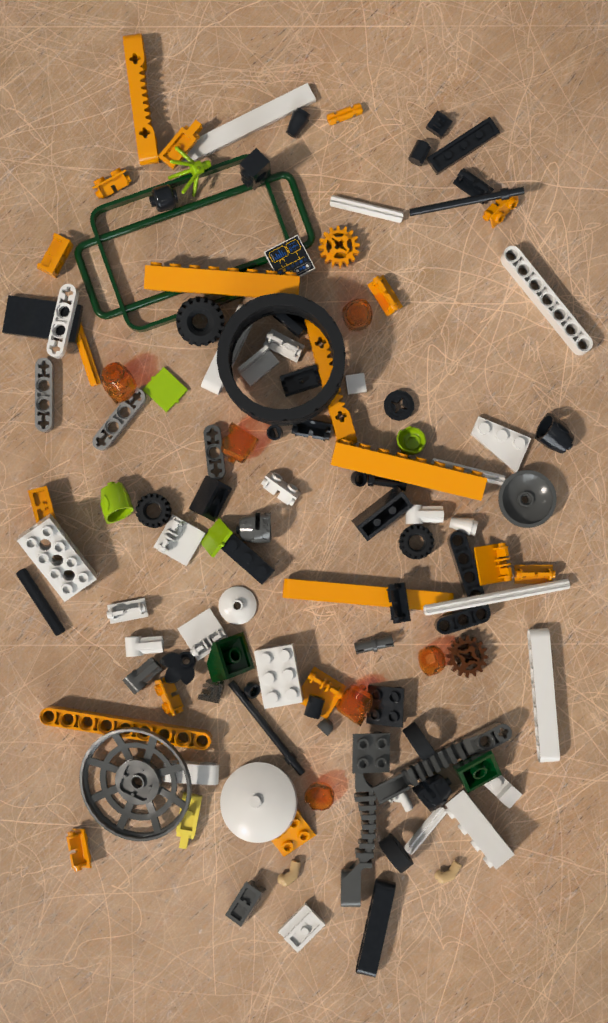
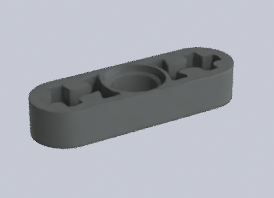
[204,425,225,480]

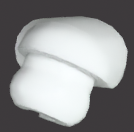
[388,792,414,812]

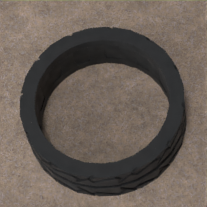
[217,293,346,426]

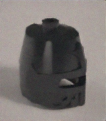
[535,413,574,454]
[412,773,452,813]

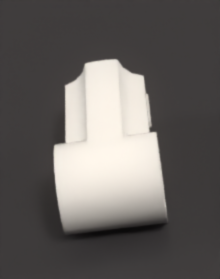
[405,505,444,524]
[125,635,164,657]

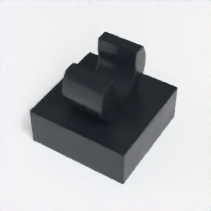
[426,111,453,139]

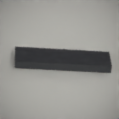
[427,117,500,175]

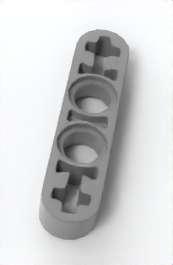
[35,358,54,433]
[92,388,146,451]

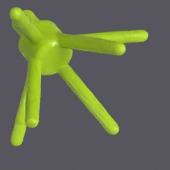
[168,146,211,197]

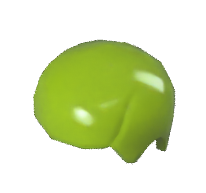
[396,426,426,455]

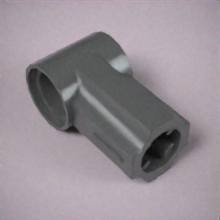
[122,657,162,695]

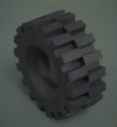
[176,296,225,347]

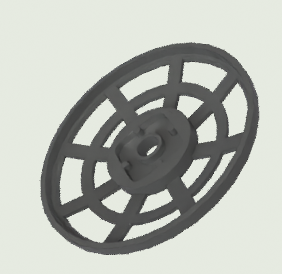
[79,727,192,841]

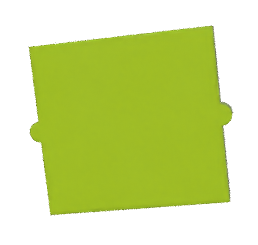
[142,367,188,413]
[200,518,233,558]

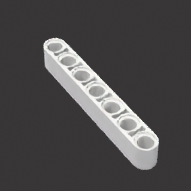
[500,246,593,355]
[527,628,560,763]

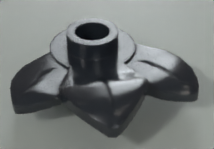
[159,652,196,685]

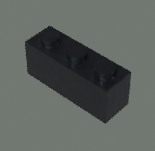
[351,485,413,541]
[221,533,275,585]

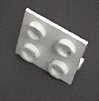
[154,514,205,566]
[177,608,228,661]

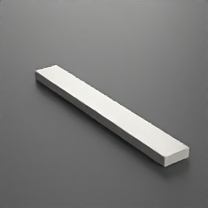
[181,83,316,169]

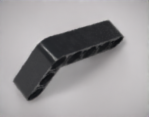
[434,531,491,635]

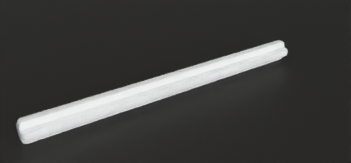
[423,579,570,615]

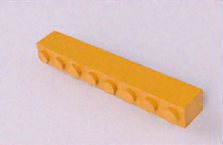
[144,262,300,298]
[330,438,488,501]

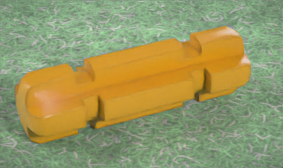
[327,103,363,125]

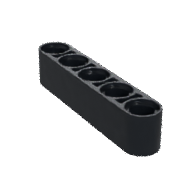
[356,878,396,978]

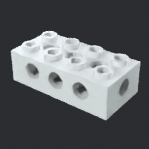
[17,513,97,602]

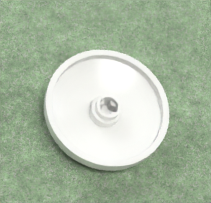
[220,762,298,843]

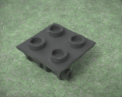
[352,731,390,774]

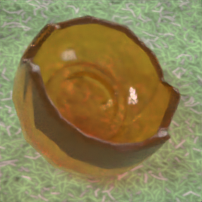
[418,645,446,676]
[304,781,334,811]

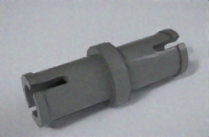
[354,634,394,655]

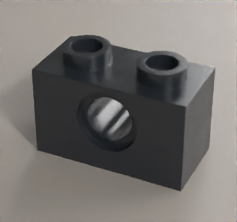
[239,148,271,191]

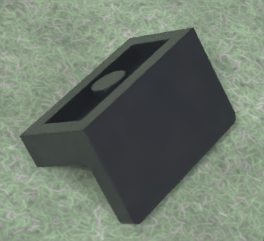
[272,314,307,339]
[189,475,232,522]

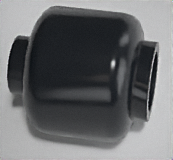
[149,184,178,212]

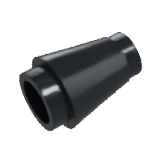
[286,107,310,138]

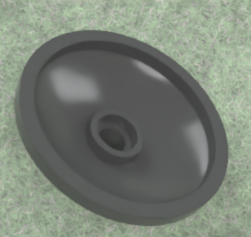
[498,470,557,528]

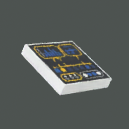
[264,235,315,277]

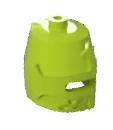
[100,482,134,524]

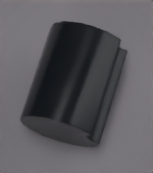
[408,140,431,166]
[304,695,325,719]

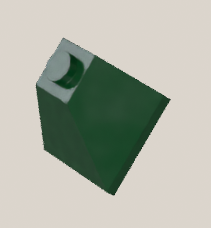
[207,632,255,683]
[453,750,502,793]

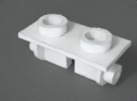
[263,329,305,363]
[261,471,301,506]
[106,598,148,624]

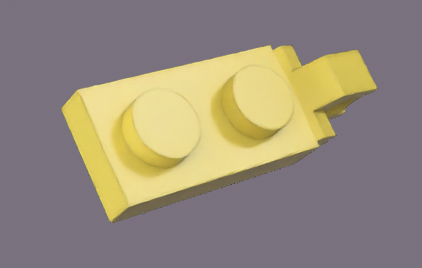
[176,792,203,849]

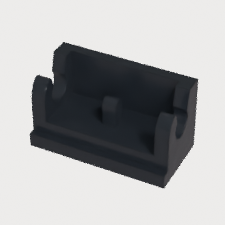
[280,365,322,397]

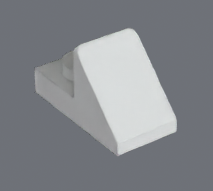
[484,775,523,809]

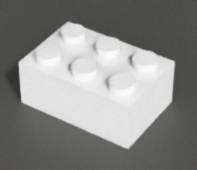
[254,643,304,709]

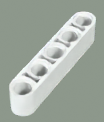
[201,303,253,395]

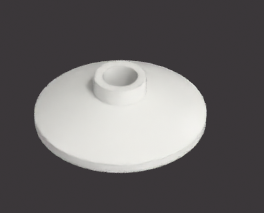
[218,586,257,625]

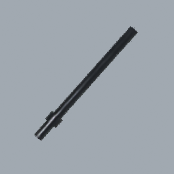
[409,186,525,216]
[228,680,305,776]

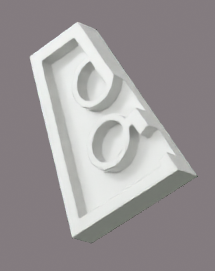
[470,416,531,473]

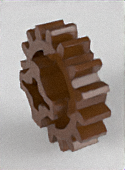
[446,635,489,678]

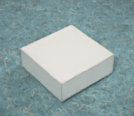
[345,373,367,395]

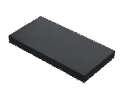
[2,295,83,344]

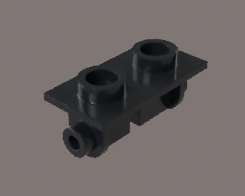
[453,168,494,205]
[291,419,332,441]
[386,582,411,624]

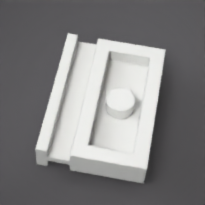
[278,902,325,953]

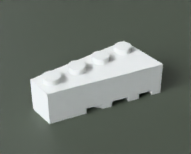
[445,790,515,869]

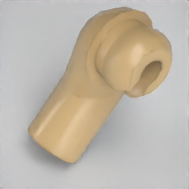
[277,859,301,886]
[434,860,462,884]

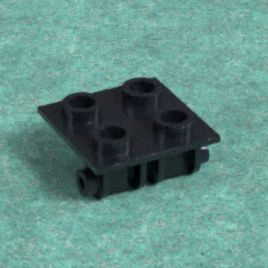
[366,685,405,728]

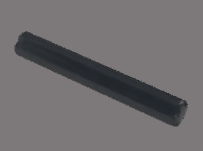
[16,568,65,636]

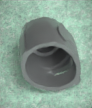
[236,512,271,543]

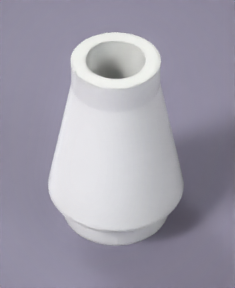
[449,517,479,537]

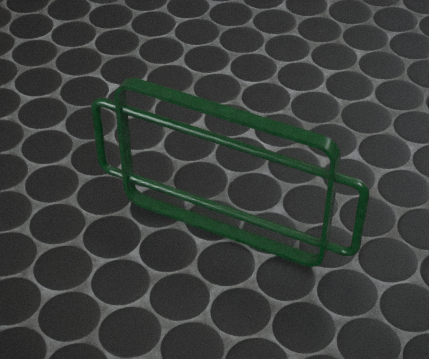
[74,154,315,332]

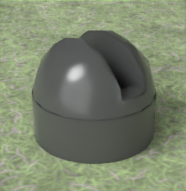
[317,719,333,736]

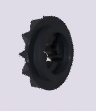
[384,390,414,421]

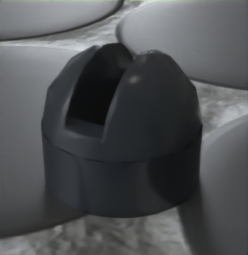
[267,425,283,440]
[351,471,367,487]
[244,682,261,699]

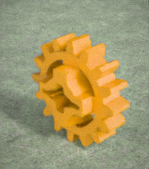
[319,225,360,269]

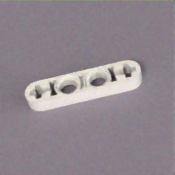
[47,284,79,359]

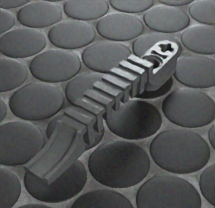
[371,722,512,804]
[341,773,377,907]

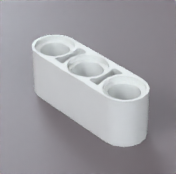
[162,760,220,785]

